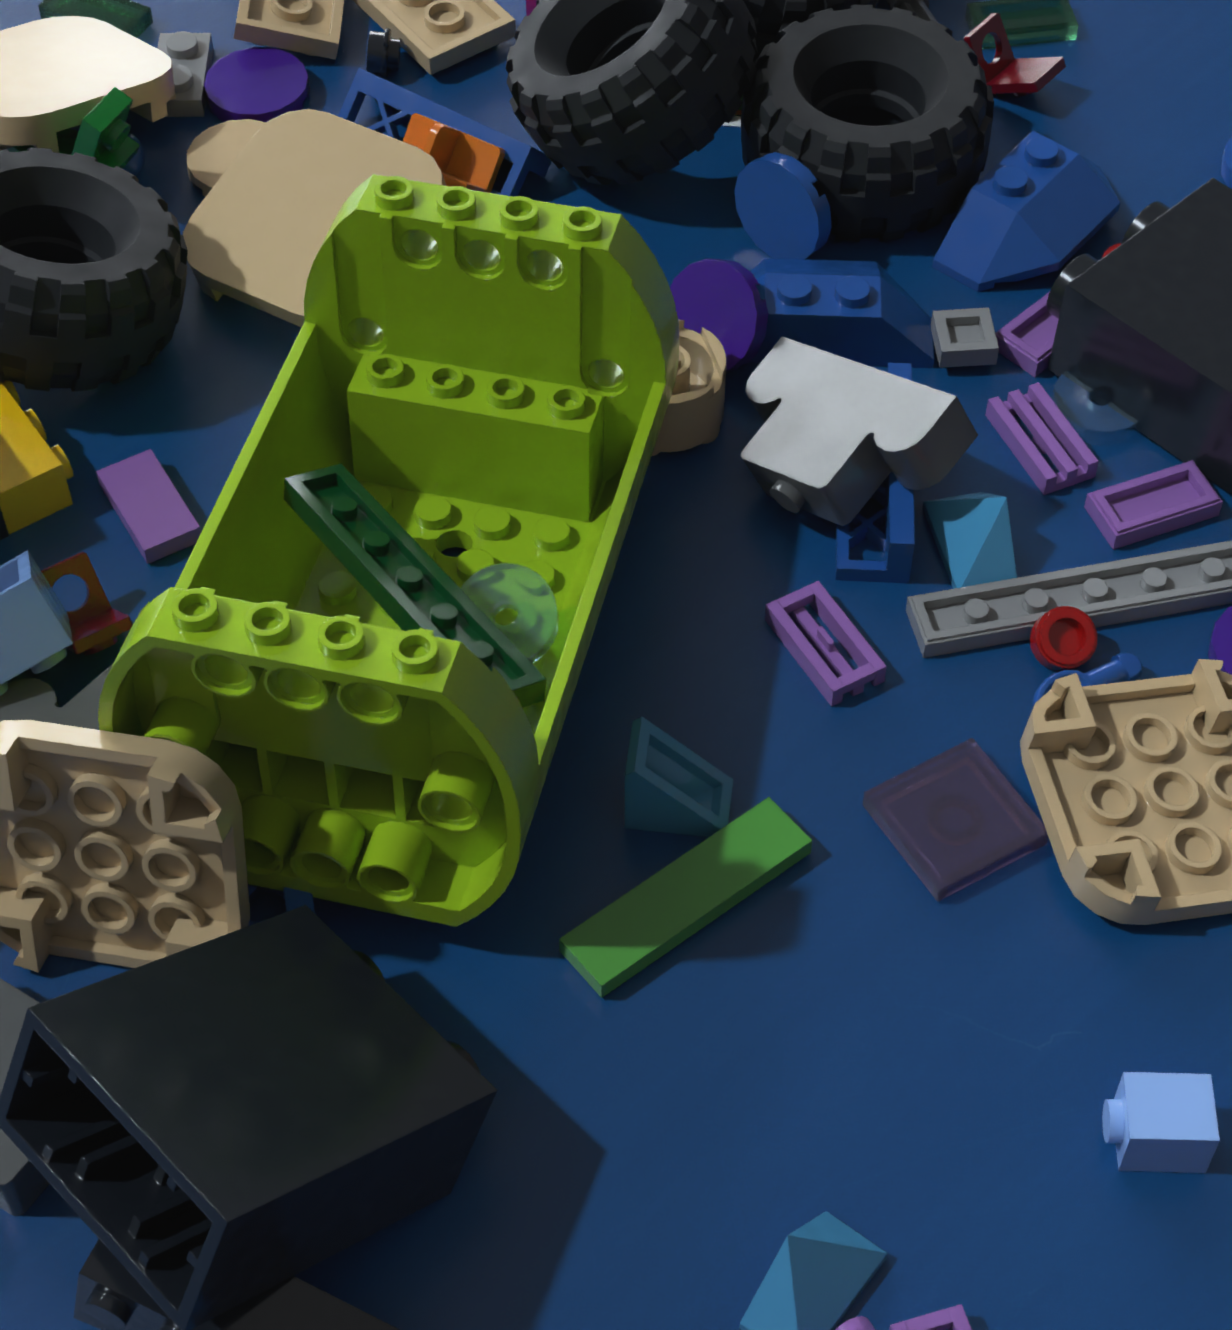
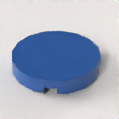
[734,152,832,259]

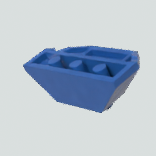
[932,131,1120,292]
[750,258,934,368]

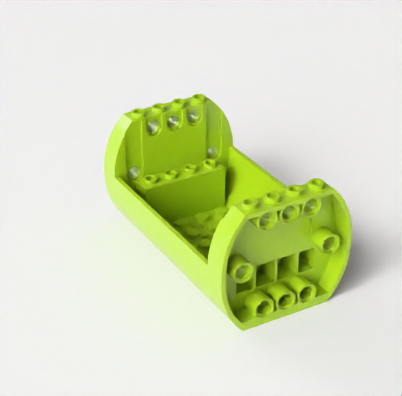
[98,174,679,927]

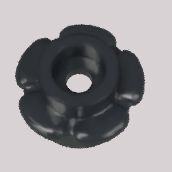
[366,28,401,80]

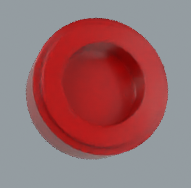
[1030,606,1098,672]

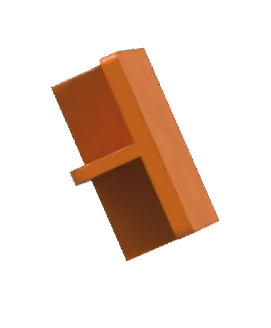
[403,113,505,193]

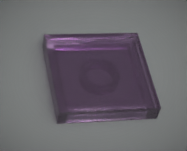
[862,738,1049,902]

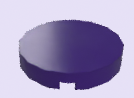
[204,47,310,122]
[670,259,769,374]

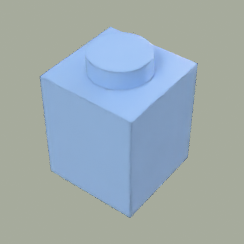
[1102,1072,1220,1173]

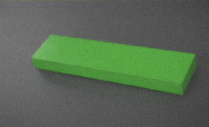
[559,797,812,998]

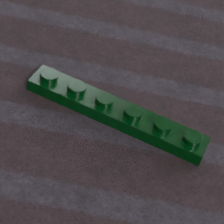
[284,463,546,708]

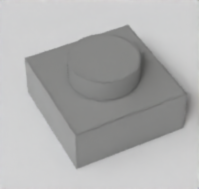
[931,307,999,368]

